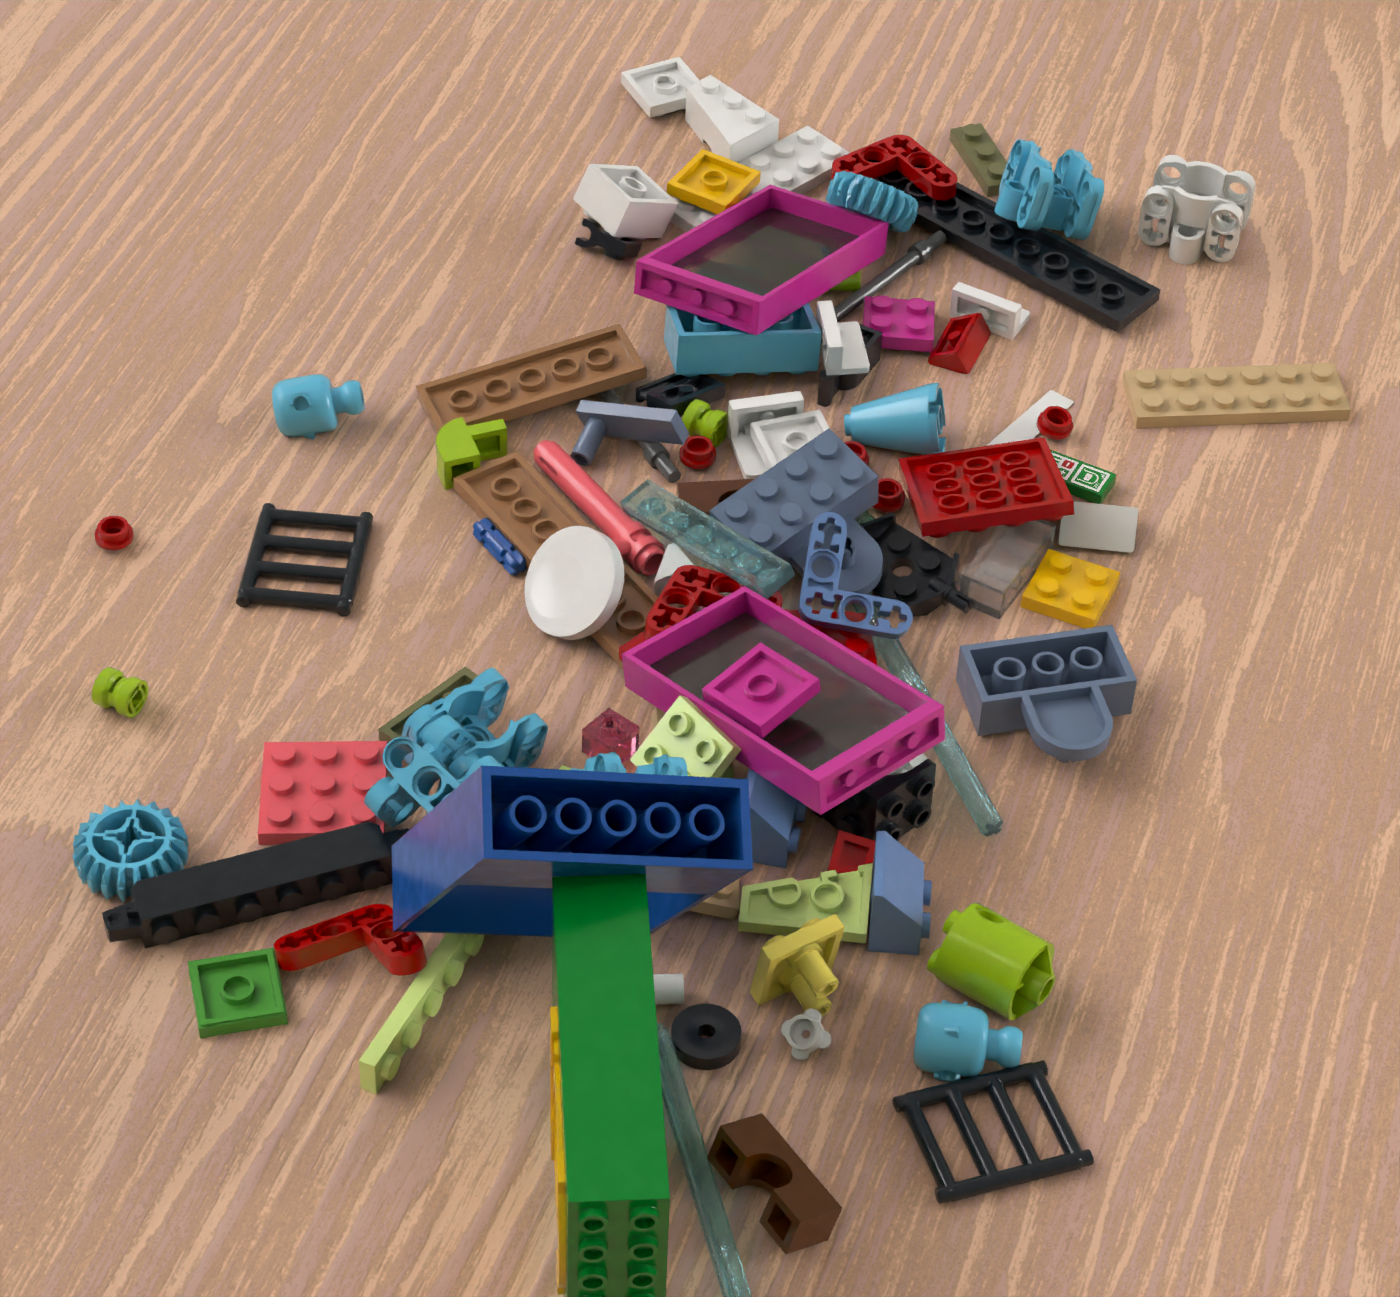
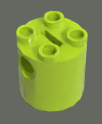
[927,903,1056,1020]

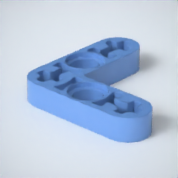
[798,512,913,639]

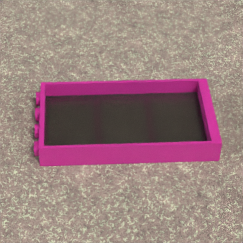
[634,185,889,335]
[622,586,945,815]

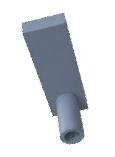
[570,400,689,466]

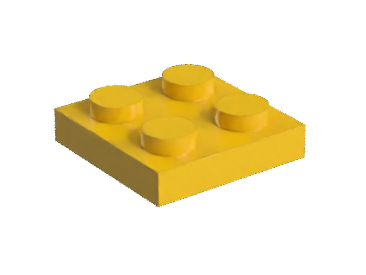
[667,149,761,214]
[1020,549,1120,628]

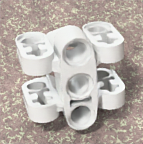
[1138,155,1255,265]

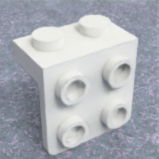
[727,391,804,479]

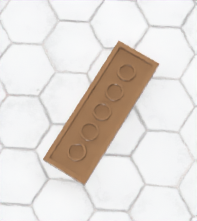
[416,324,647,434]

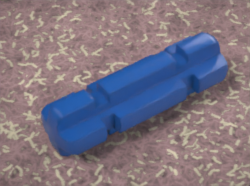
[473,518,527,576]

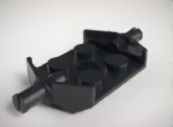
[861,512,974,616]

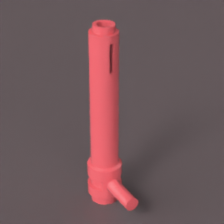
[533,440,665,575]

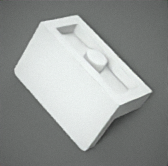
[949,282,1030,340]
[816,300,870,376]
[1058,501,1139,553]

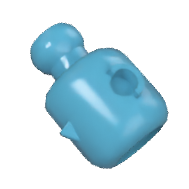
[272,374,365,439]
[913,1000,1023,1082]

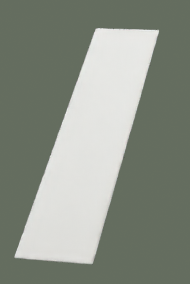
[986,390,1074,446]

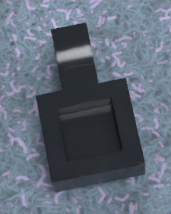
[575,218,642,260]

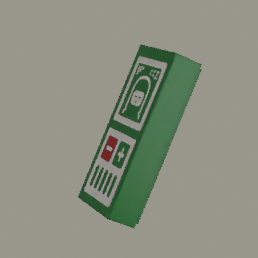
[1051,450,1117,504]

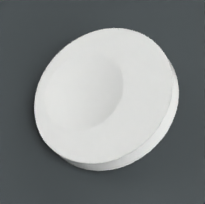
[524,526,624,640]

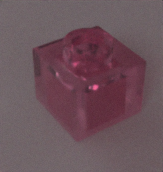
[582,708,640,763]

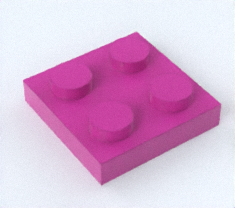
[863,295,935,352]
[702,642,821,738]

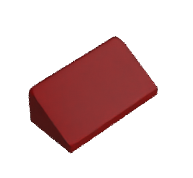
[928,313,991,374]

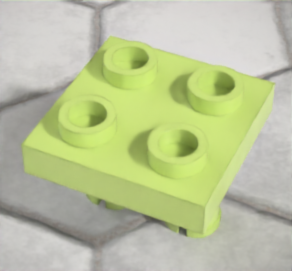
[630,695,742,778]

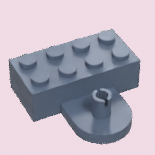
[710,428,883,601]
[956,625,1137,763]

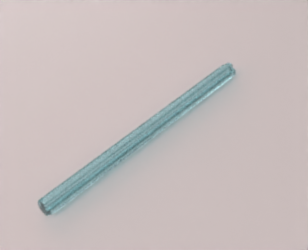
[852,591,1003,837]
[657,1023,752,1297]

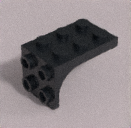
[783,719,936,841]

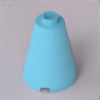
[844,383,946,455]

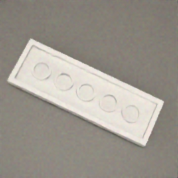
[670,125,850,232]

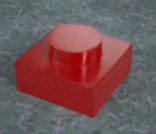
[826,830,875,874]

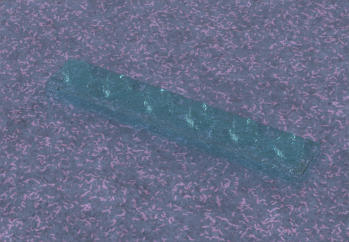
[620,479,795,599]

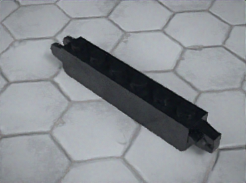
[102,821,410,949]

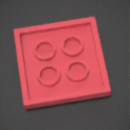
[258,741,387,845]

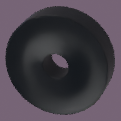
[671,1003,742,1070]

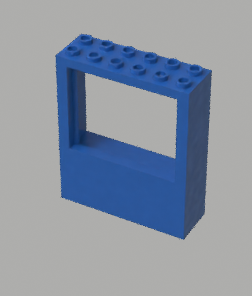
[392,765,753,937]

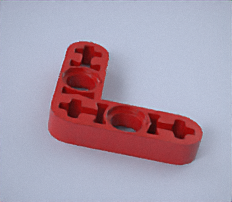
[831,135,958,200]
[644,565,783,640]
[273,903,427,976]

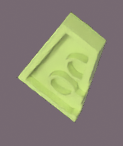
[738,863,873,943]

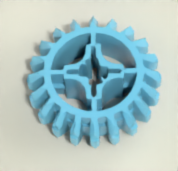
[826,171,919,233]
[73,799,189,903]

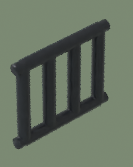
[236,503,374,616]
[892,1060,1094,1204]

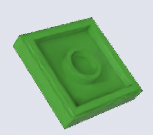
[188,948,288,1038]

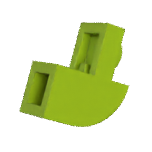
[436,417,507,490]

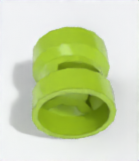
[682,399,728,447]
[92,667,148,718]

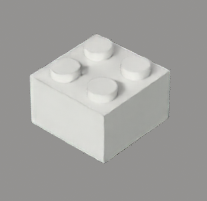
[573,164,678,240]

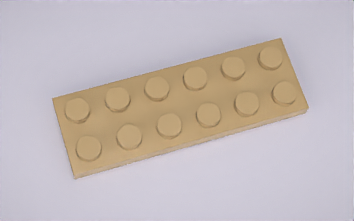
[1122,363,1351,428]

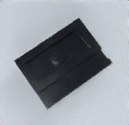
[636,373,725,417]

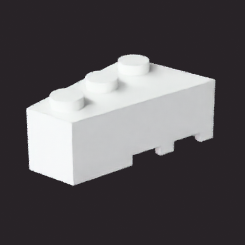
[685,75,779,163]

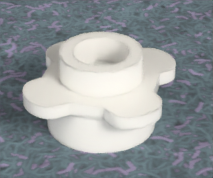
[781,1008,832,1060]

